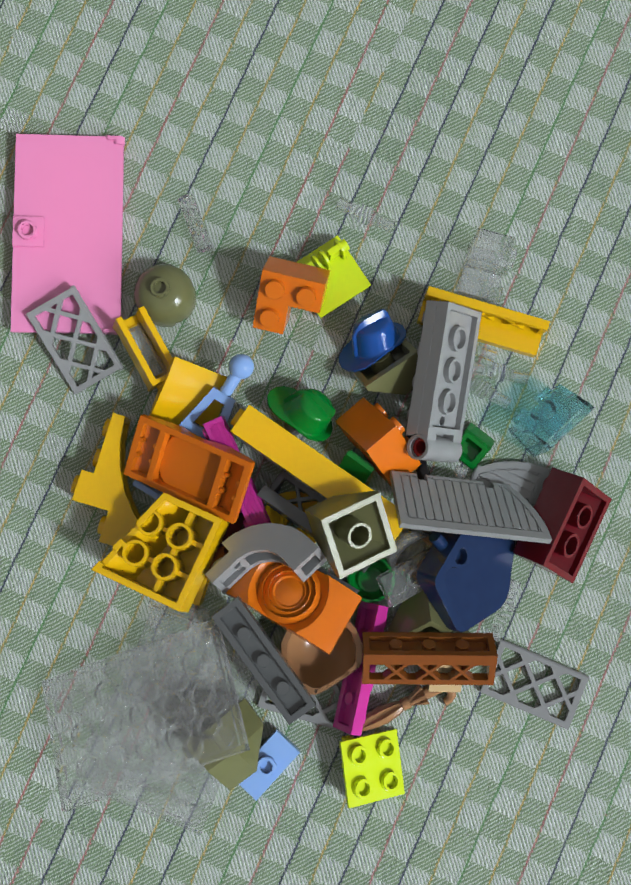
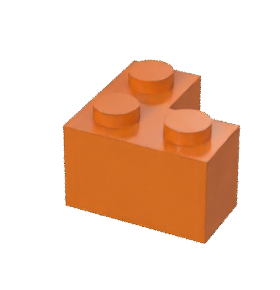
[253,256,330,334]
[335,397,421,487]

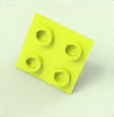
[297,235,371,319]
[339,729,405,808]

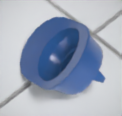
[339,309,406,372]

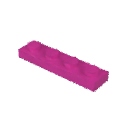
[333,601,389,736]

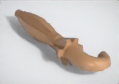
[362,685,456,732]

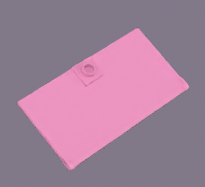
[10,134,125,335]

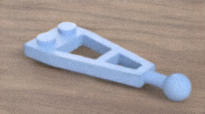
[132,354,254,500]

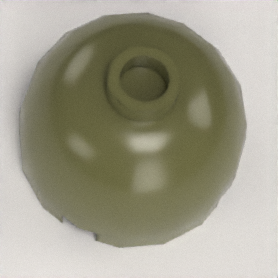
[134,264,196,327]

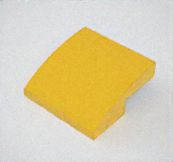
[149,357,227,427]

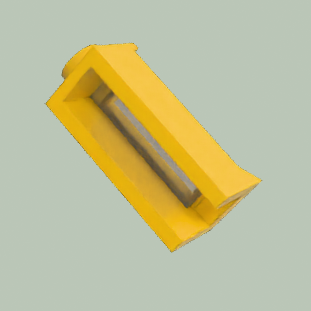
[112,306,172,392]

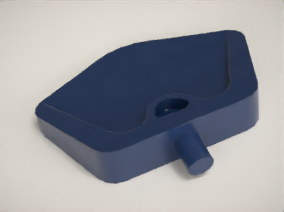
[416,531,515,632]

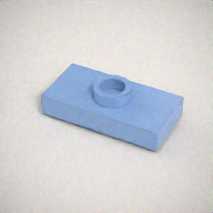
[239,729,300,801]

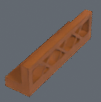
[362,632,498,685]

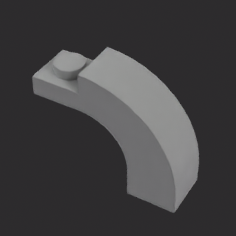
[205,523,327,594]

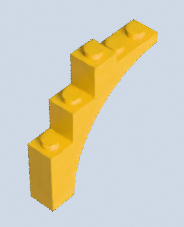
[71,413,210,606]

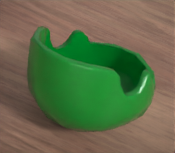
[346,558,395,603]

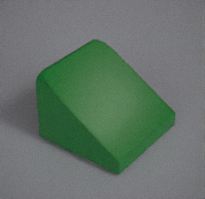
[459,423,495,470]
[339,450,375,484]

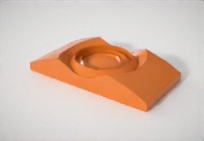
[123,414,255,524]
[225,562,362,655]

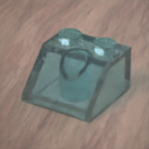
[508,384,594,457]

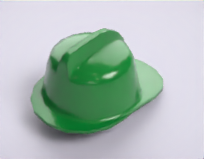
[267,386,336,442]

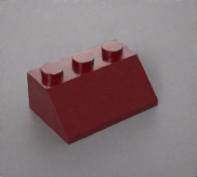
[513,467,612,583]

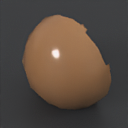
[281,621,362,695]

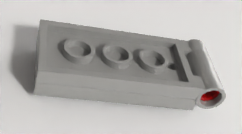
[406,300,482,463]

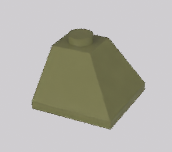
[351,339,418,395]
[305,491,397,579]

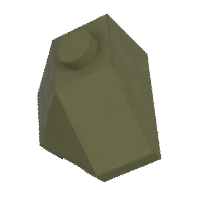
[387,589,470,633]
[189,697,264,791]

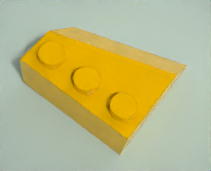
[91,493,230,612]

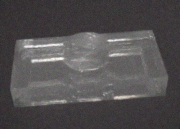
[375,547,430,607]

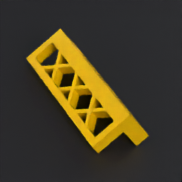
[417,286,550,358]

